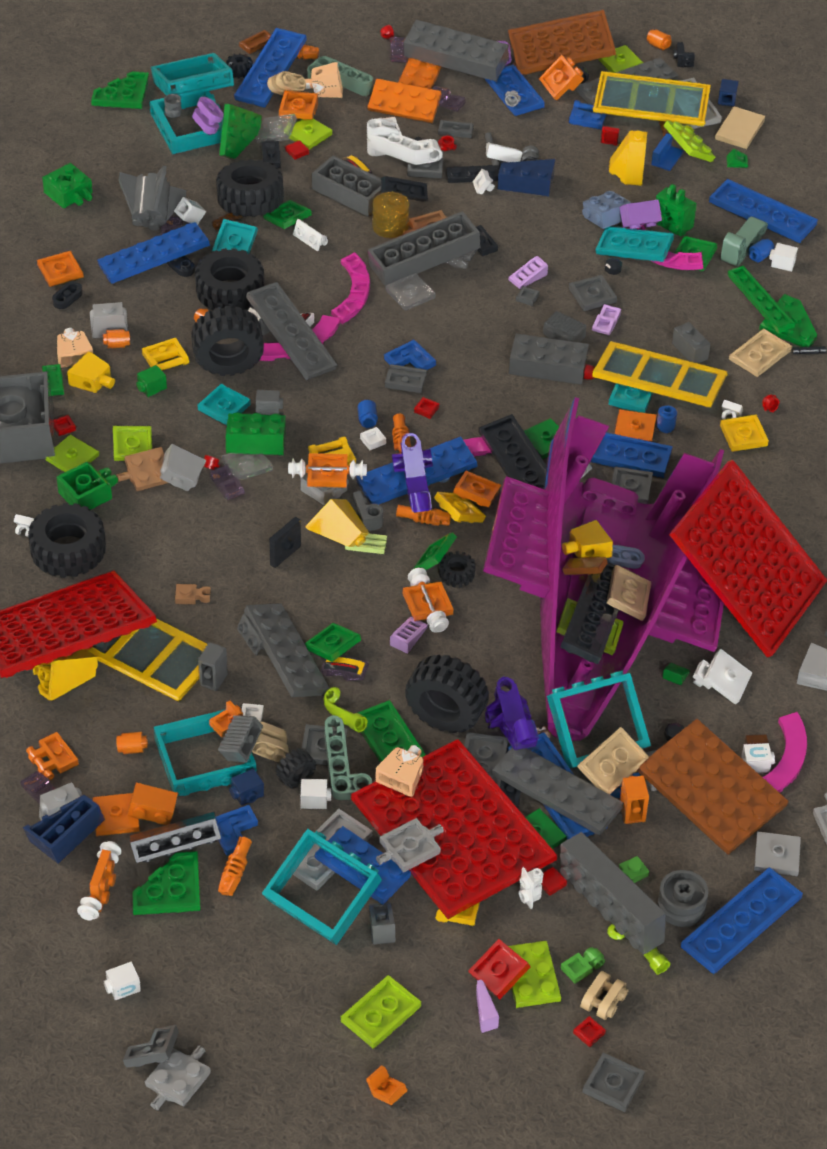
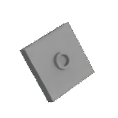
[754,831,801,876]

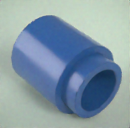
[749,239,775,263]
[357,400,378,428]
[657,405,677,433]

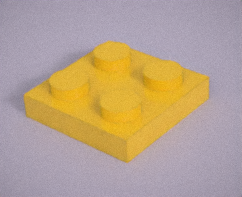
[720,414,769,452]
[434,492,486,523]

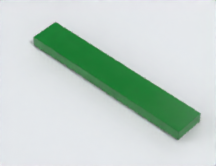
[728,266,795,334]

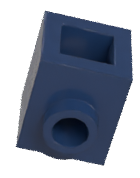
[718,79,739,107]
[229,769,264,806]

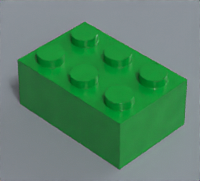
[226,413,286,455]

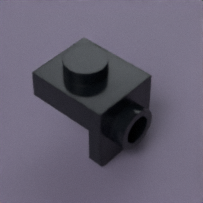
[673,42,695,67]

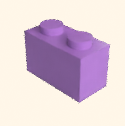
[620,200,662,230]

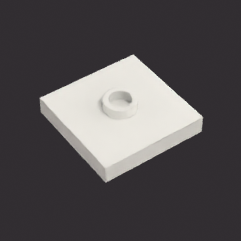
[703,648,752,704]

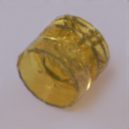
[372,192,410,239]

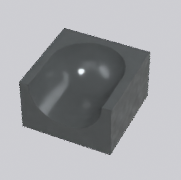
[0,371,55,464]

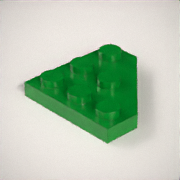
[91,71,149,109]
[219,104,262,159]
[759,294,817,347]
[133,852,200,915]

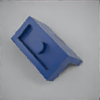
[651,133,683,171]

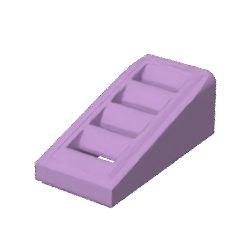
[509,256,548,289]
[390,617,428,654]
[476,979,499,1033]

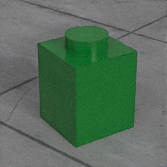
[136,365,167,397]

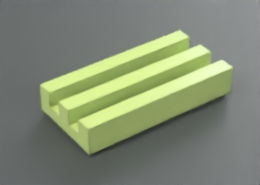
[345,534,387,554]

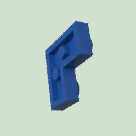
[384,340,436,370]
[216,805,258,856]

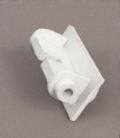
[293,219,328,251]
[519,867,544,909]

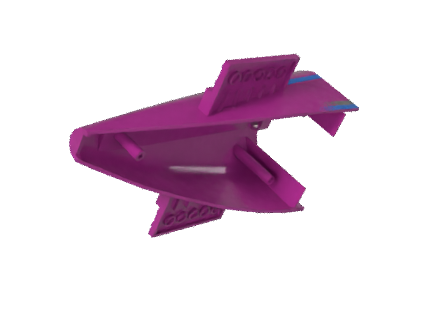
[483,397,724,742]

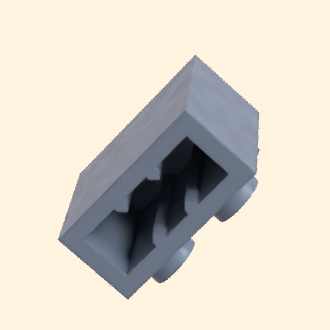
[582,191,631,229]

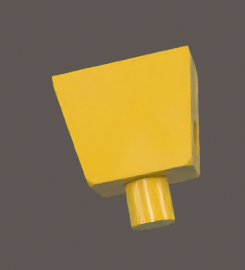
[67,351,115,393]
[562,520,613,558]

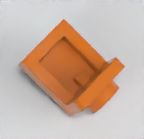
[209,700,243,738]
[366,1066,408,1105]

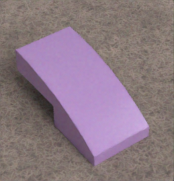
[592,304,621,335]

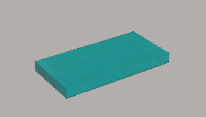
[595,227,674,262]

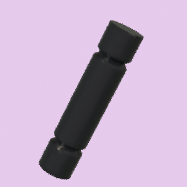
[792,346,826,355]

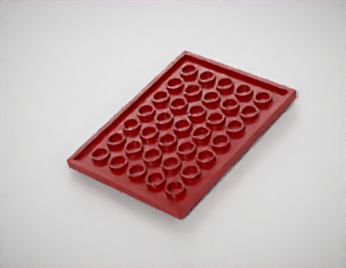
[669,460,827,657]
[0,571,157,678]
[351,739,557,919]

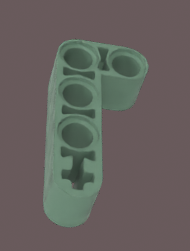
[307,56,373,96]
[721,216,768,267]
[324,715,372,800]

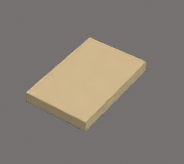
[715,106,765,149]
[729,329,792,377]
[606,565,651,621]
[577,727,649,795]

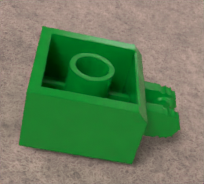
[42,163,93,209]
[656,184,697,237]
[56,462,118,510]

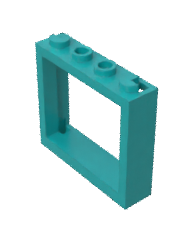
[151,53,234,97]
[150,91,223,154]
[547,671,651,769]
[154,709,257,796]
[262,828,382,945]

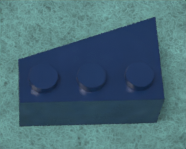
[498,159,555,196]
[23,795,105,864]

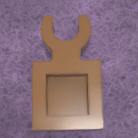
[175,584,211,604]

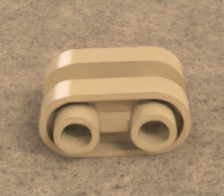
[267,71,306,95]
[252,722,289,762]
[581,971,628,1020]

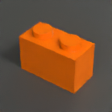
[620,776,649,824]
[128,782,178,825]

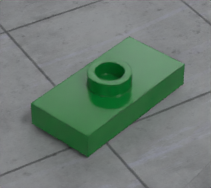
[42,364,64,396]

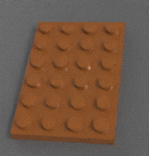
[508,10,616,75]
[637,719,789,855]

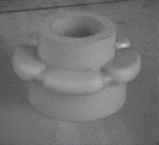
[505,90,521,107]

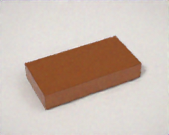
[239,30,271,54]
[563,557,608,575]

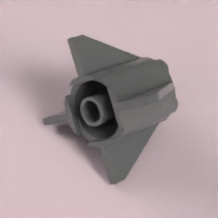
[118,166,186,230]

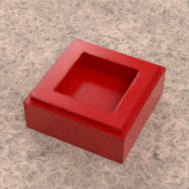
[601,126,620,145]
[285,140,309,160]
[414,397,439,419]
[54,415,76,436]
[541,867,567,896]
[573,1016,606,1047]

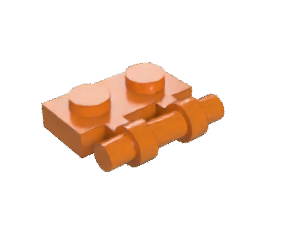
[26,732,79,781]

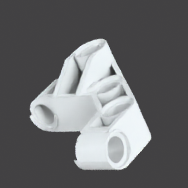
[367,117,443,165]

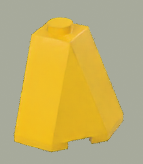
[609,130,647,186]
[305,499,369,547]
[32,650,98,700]

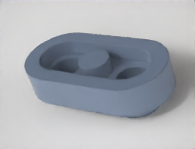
[607,545,645,569]

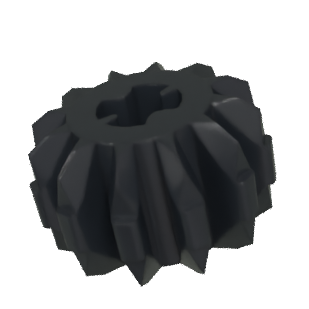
[226,53,253,79]

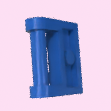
[569,100,607,130]

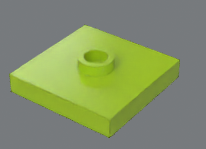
[598,45,643,73]
[284,119,332,150]
[113,426,152,461]
[45,435,99,472]

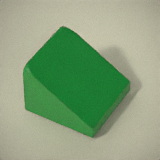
[726,149,748,168]
[663,663,690,686]

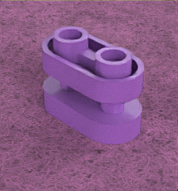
[192,97,224,135]

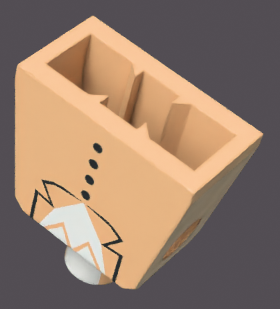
[305,62,343,98]
[57,328,93,368]
[376,745,423,797]

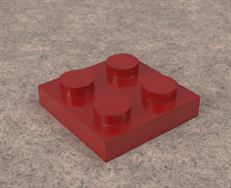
[468,939,531,1000]

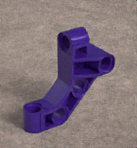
[392,433,433,513]
[485,676,539,750]

